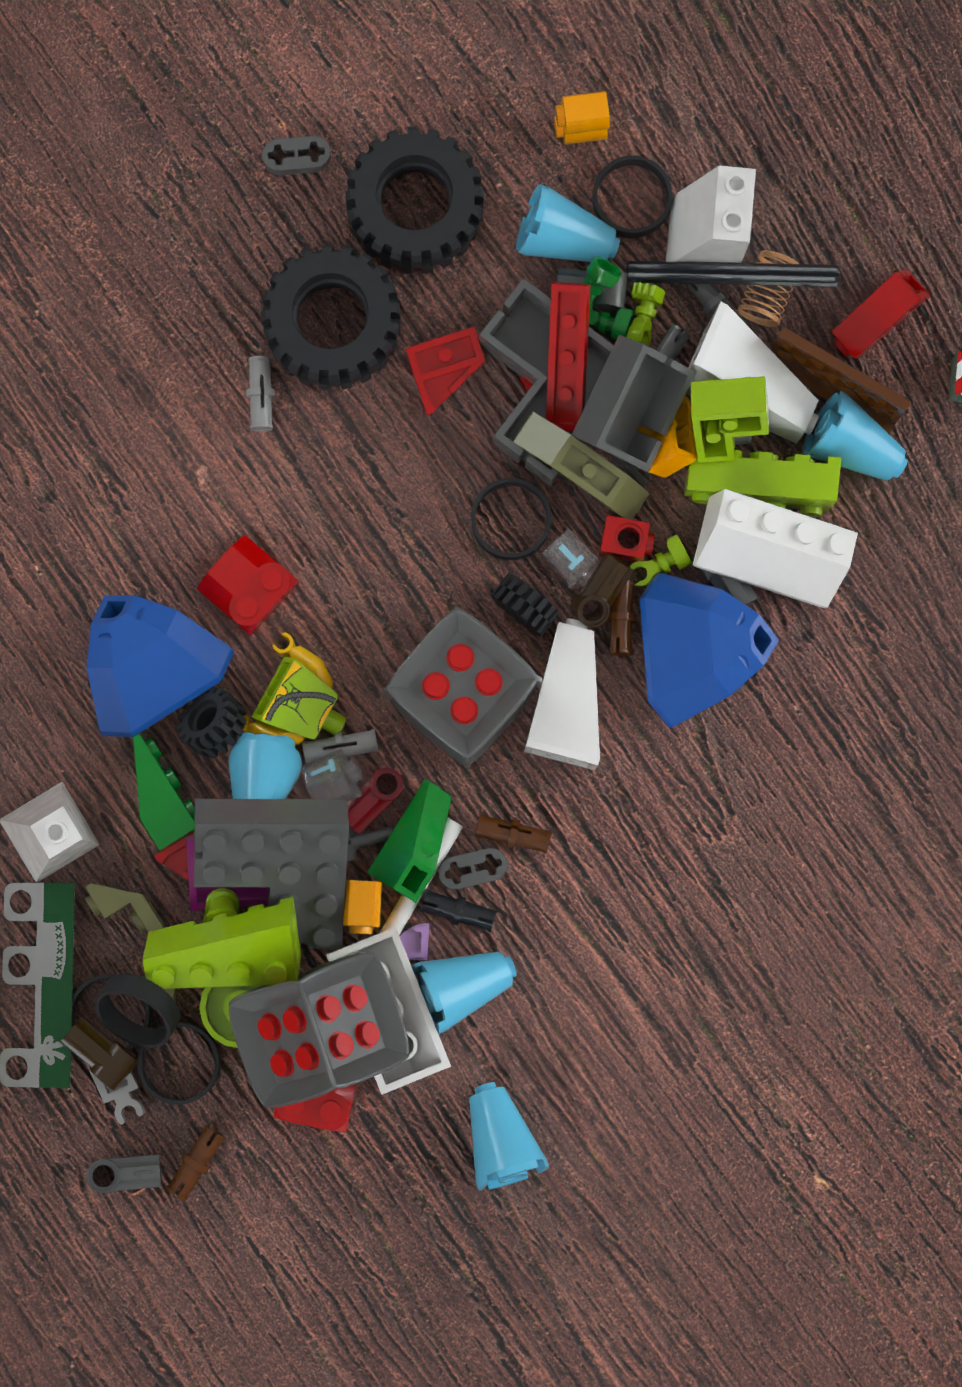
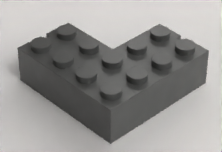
[479,278,614,487]
[193,799,349,949]

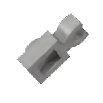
[89,1070,144,1125]

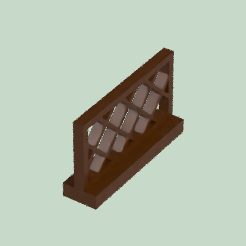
[771,327,911,434]

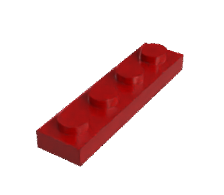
[546,282,591,432]

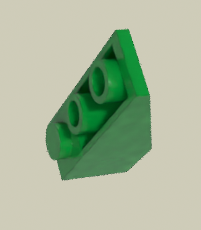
[133,734,195,851]
[367,779,452,903]

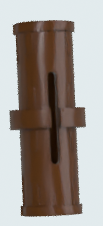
[607,581,636,656]
[475,814,551,854]
[165,1125,226,1201]

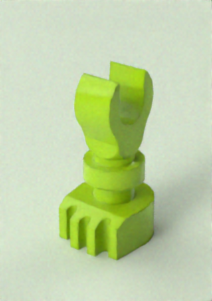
[627,282,665,346]
[630,534,692,587]

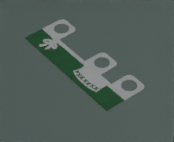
[0,883,75,1088]

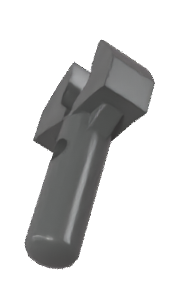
[347,826,394,862]

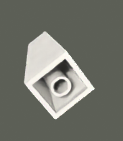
[687,302,819,444]
[524,618,600,770]
[0,782,100,883]

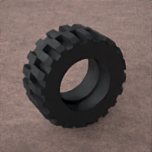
[345,127,484,274]
[261,244,401,390]

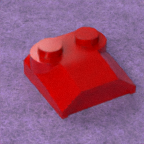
[196,534,299,636]
[273,1084,356,1133]

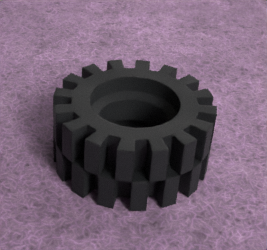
[490,573,559,637]
[176,686,247,758]

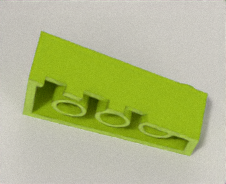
[684,450,842,517]
[143,897,301,989]

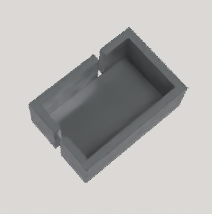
[572,335,696,472]

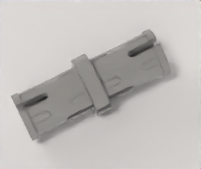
[246,356,275,432]
[302,729,378,764]

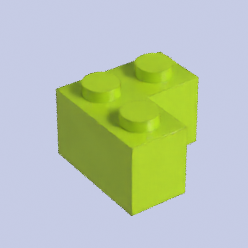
[691,376,769,463]

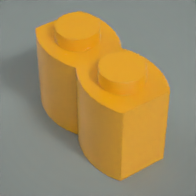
[554,91,610,145]
[638,396,697,478]
[343,880,382,934]

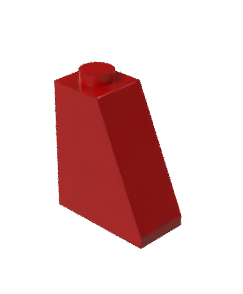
[831,269,931,359]

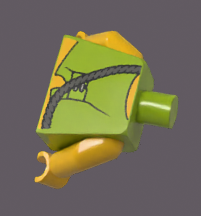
[242,632,346,744]

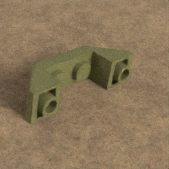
[512,411,650,520]
[85,883,179,1002]

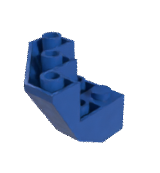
[640,573,779,728]
[86,595,234,737]

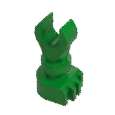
[582,256,622,316]
[589,308,634,340]

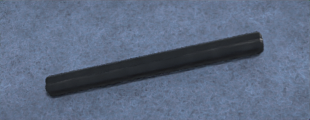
[626,261,841,287]

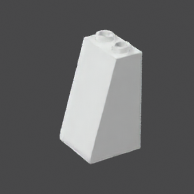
[666,166,756,263]

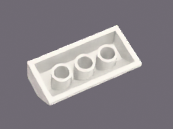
[692,489,858,609]
[326,927,451,1095]

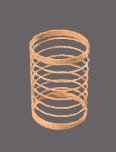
[737,250,799,327]

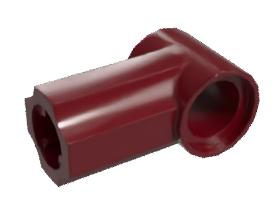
[347,767,404,835]

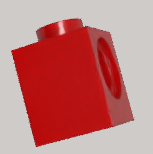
[599,515,655,562]

